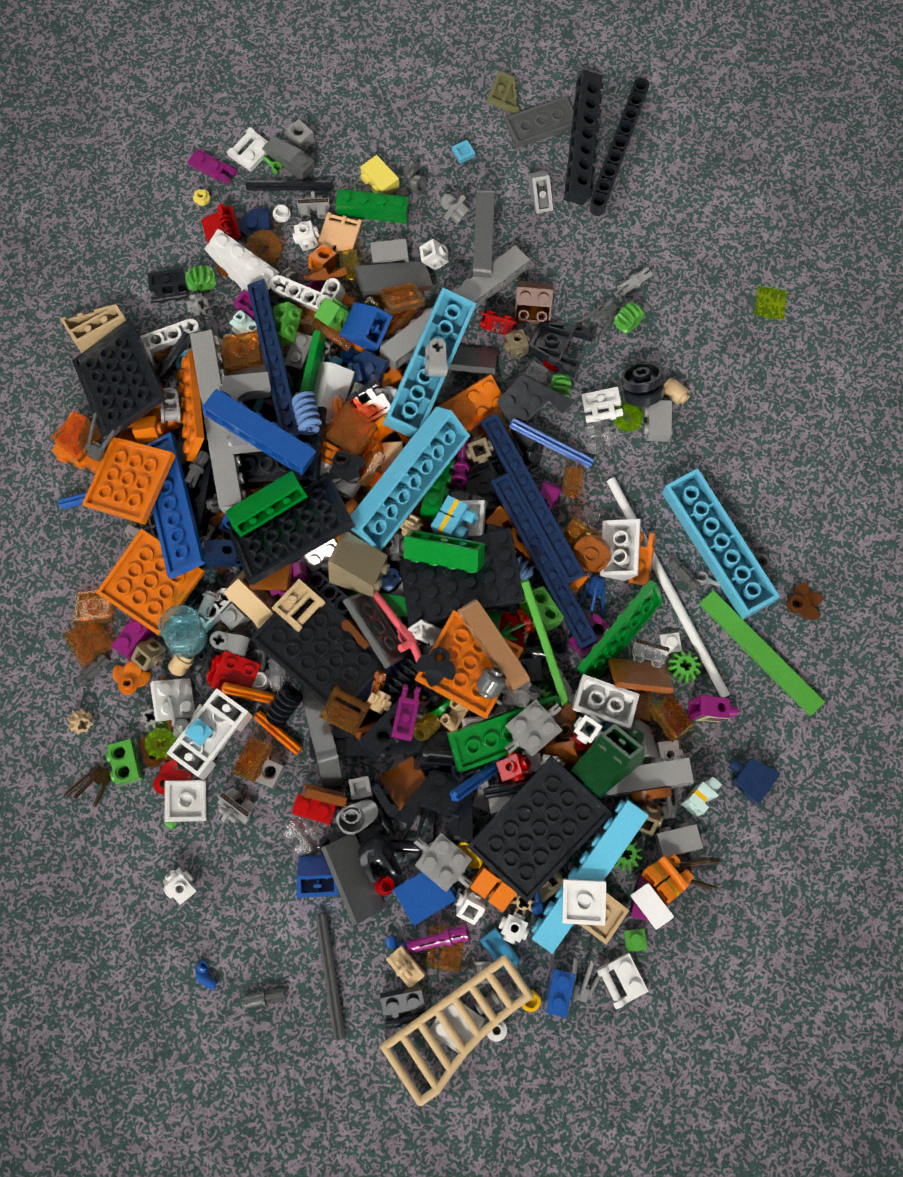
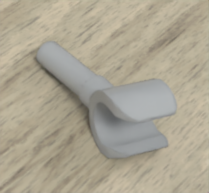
[697,572,721,587]

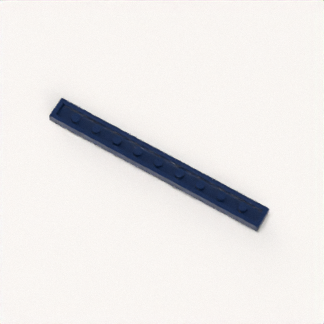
[247,279,303,440]
[480,414,585,585]
[491,473,598,650]

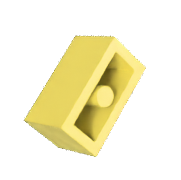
[360,155,400,195]

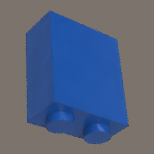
[393,872,457,926]
[542,967,576,1018]

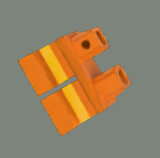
[641,854,694,906]

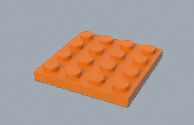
[82,437,176,525]
[96,529,205,636]
[415,610,524,719]

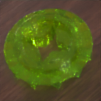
[613,404,643,433]
[144,728,177,759]

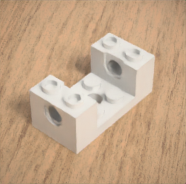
[166,688,253,780]

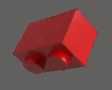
[291,794,338,826]

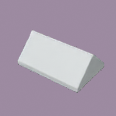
[314,362,355,423]
[600,519,641,581]
[572,674,640,730]

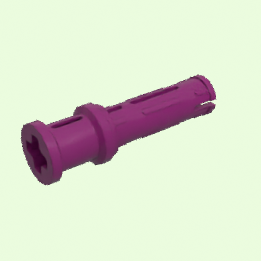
[451,436,471,487]
[407,923,471,954]

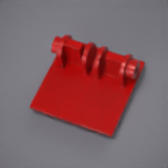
[201,203,241,243]
[480,310,518,335]
[210,650,261,700]

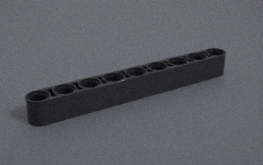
[589,78,649,216]

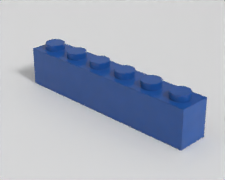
[203,389,316,476]

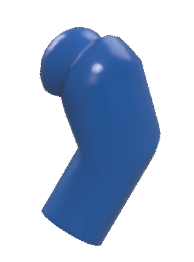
[195,960,218,991]

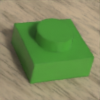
[623,929,647,952]

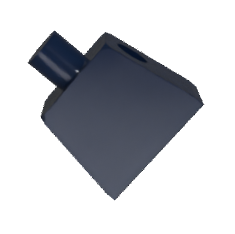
[204,540,239,569]
[728,758,781,806]

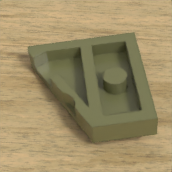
[486,71,519,114]

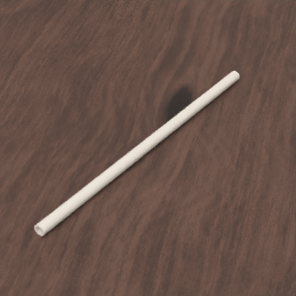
[607,477,730,698]

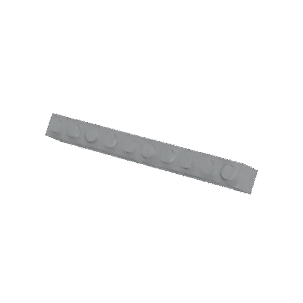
[380,245,530,371]
[190,329,248,514]
[489,755,694,816]

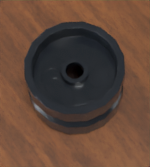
[621,362,665,407]

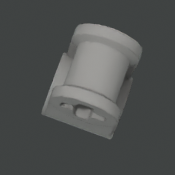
[425,338,448,377]
[160,388,181,423]
[210,631,250,658]

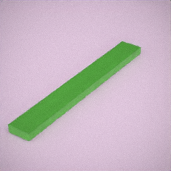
[521,579,576,732]
[699,590,825,716]

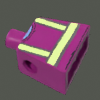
[688,695,738,722]

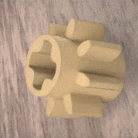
[399,514,423,536]
[367,690,393,715]
[67,708,93,735]
[510,894,536,916]

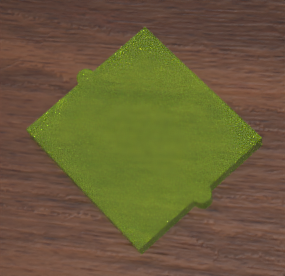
[754,286,787,320]

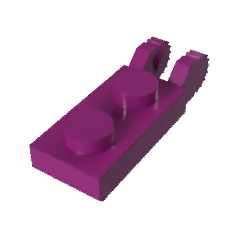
[187,149,237,185]
[391,684,421,741]

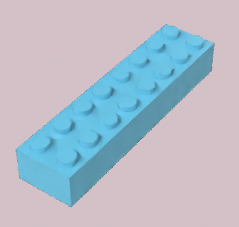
[382,288,476,438]
[349,407,470,551]
[662,468,780,620]
[531,798,649,954]

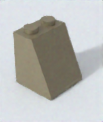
[328,531,390,597]

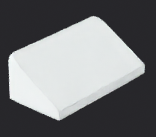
[630,883,674,930]

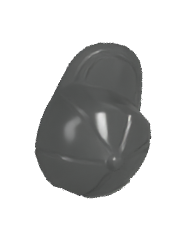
[336,799,378,835]

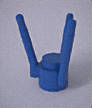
[578,577,606,617]

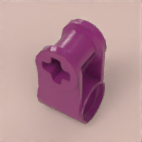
[540,481,562,512]

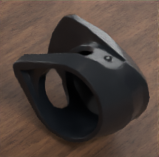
[358,834,402,884]

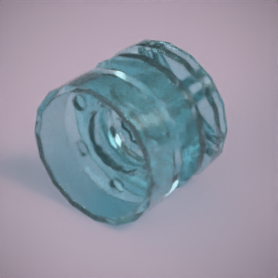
[158,605,207,657]

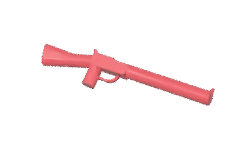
[374,590,422,662]

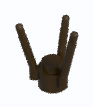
[64,764,111,807]
[675,858,721,890]

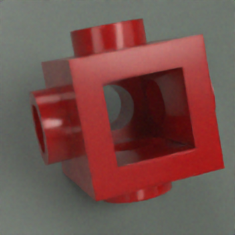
[496,752,532,783]

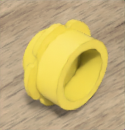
[193,189,211,206]

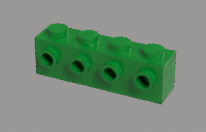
[336,189,409,224]
[419,460,455,522]
[225,471,308,537]
[404,530,485,573]

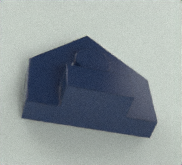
[238,208,271,244]
[351,350,390,386]

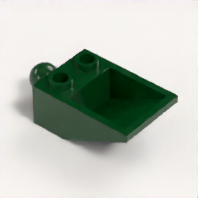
[571,724,645,798]

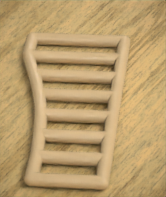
[380,955,533,1106]

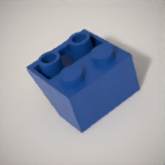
[339,302,393,352]
[297,855,340,898]

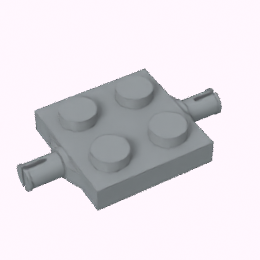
[505,700,562,757]
[414,833,473,892]

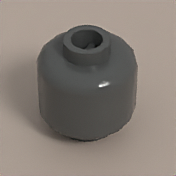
[476,667,506,699]

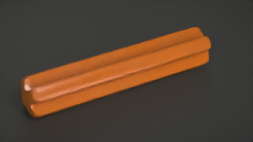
[221,682,276,704]
[254,711,302,755]

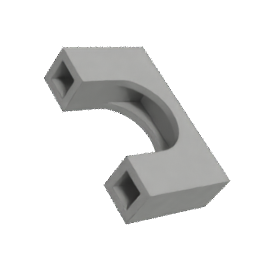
[218,372,271,454]

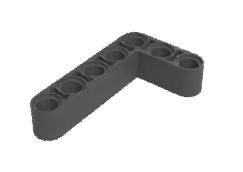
[473,189,495,277]
[299,687,343,789]

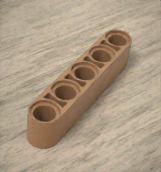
[458,599,530,692]

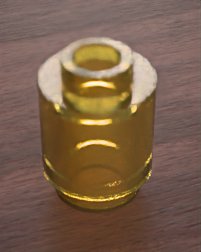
[413,713,441,741]

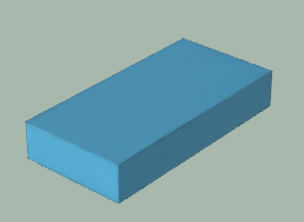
[480,927,521,974]

